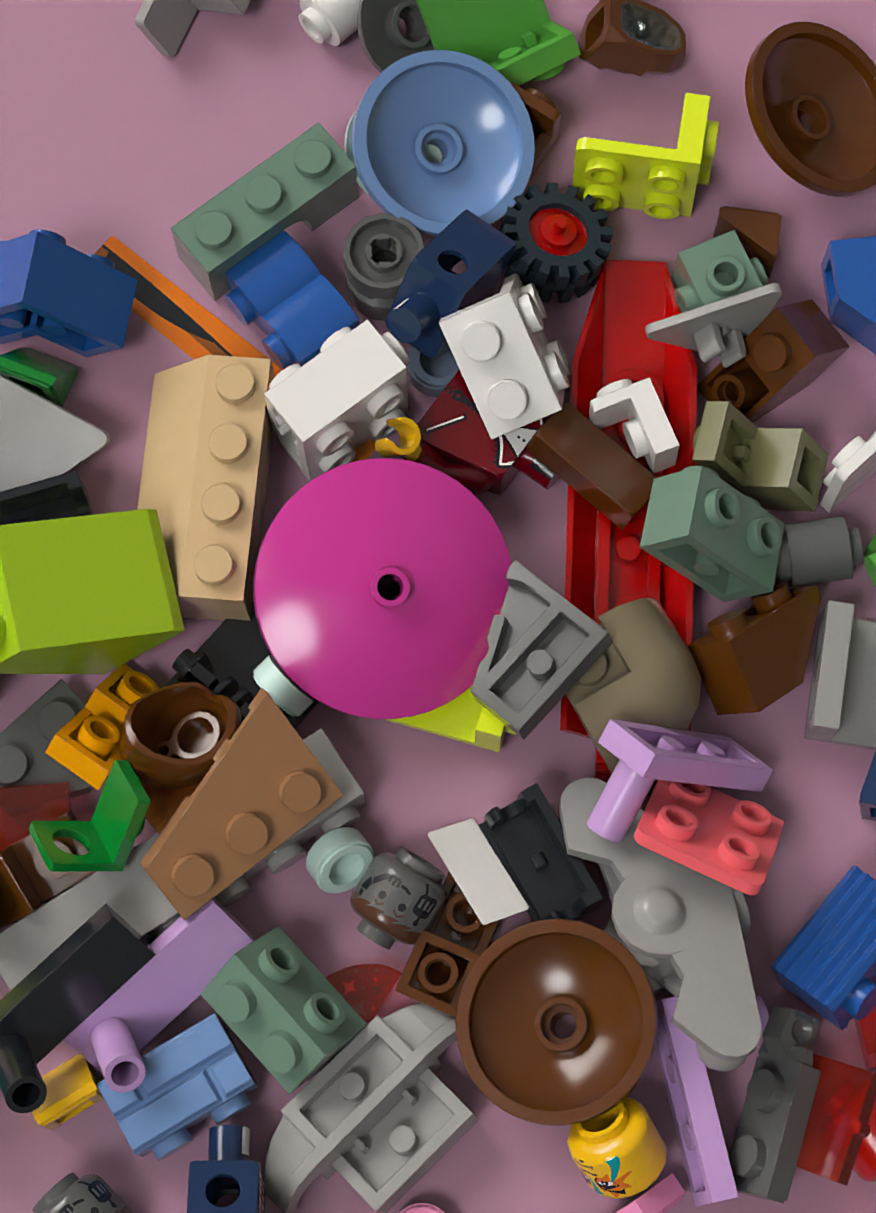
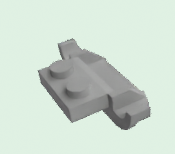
[264,1003,478,1213]

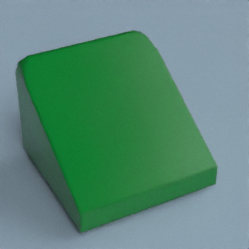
[0,347,78,407]

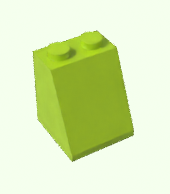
[0,509,185,674]

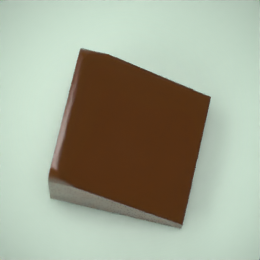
[713,206,782,278]

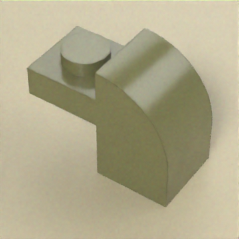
[692,401,829,512]

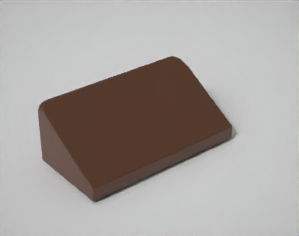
[526,401,657,531]

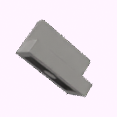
[804,600,876,750]

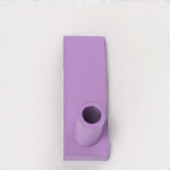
[586,719,773,842]
[64,897,255,1093]
[655,995,769,1207]

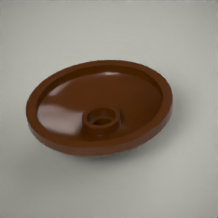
[745,22,876,197]
[456,919,658,1126]

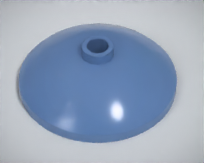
[352,50,535,236]

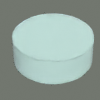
[253,655,315,717]
[306,827,375,893]

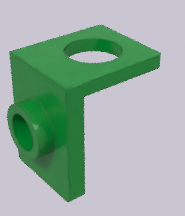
[28,760,150,872]

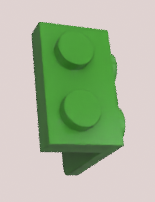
[416,0,581,86]

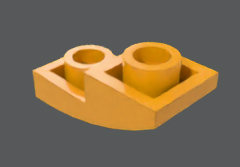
[45,663,159,790]

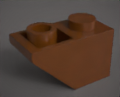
[697,299,850,423]
[688,582,821,715]

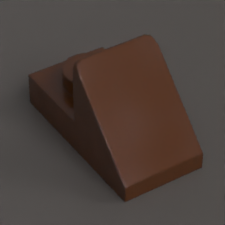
[0,810,97,928]

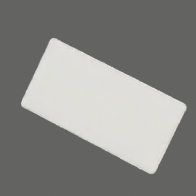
[427,819,529,925]

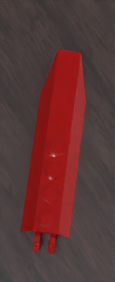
[560,260,697,783]

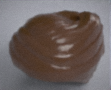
[119,682,242,790]

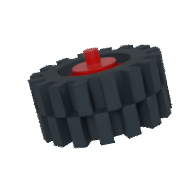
[499,183,613,303]

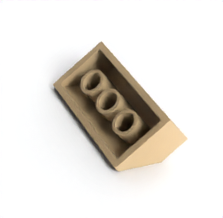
[137,355,275,621]

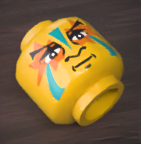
[567,1097,667,1199]

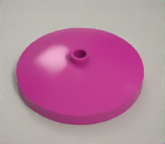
[253,458,512,719]

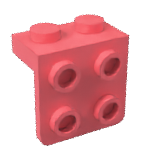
[634,780,785,895]

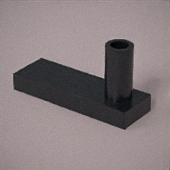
[0,904,155,1113]

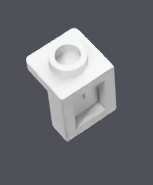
[589,377,679,474]

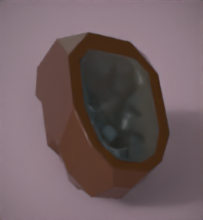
[579,0,686,77]

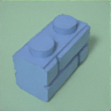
[97,1013,259,1161]

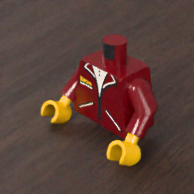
[375,298,559,495]

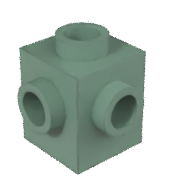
[672,230,769,313]

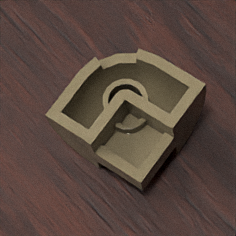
[566,598,702,774]

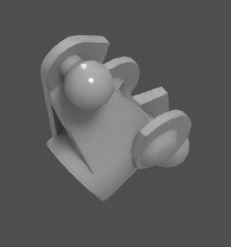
[559,777,762,1072]

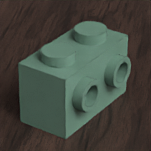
[640,466,785,602]
[200,926,367,1094]

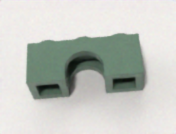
[171,122,359,301]

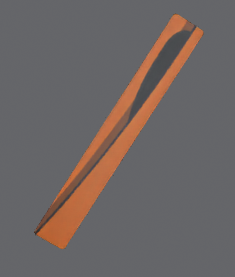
[94,236,376,463]

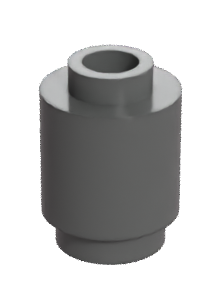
[774,516,863,587]

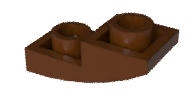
[395,871,500,1018]

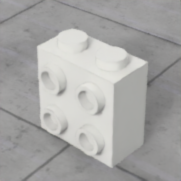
[264,319,410,482]

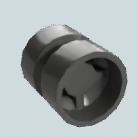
[343,213,424,321]

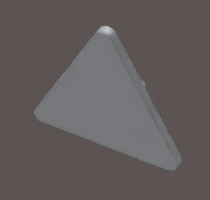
[645,283,782,368]
[0,375,110,492]

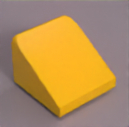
[32,1054,104,1130]

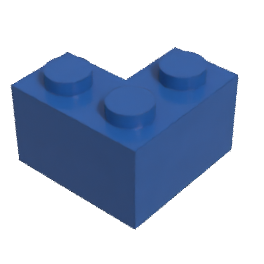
[0,229,138,357]

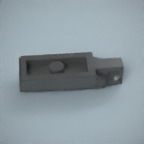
[729,1006,821,1204]

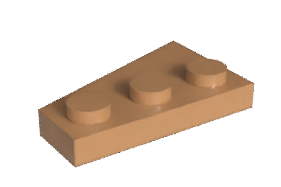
[140,688,344,920]

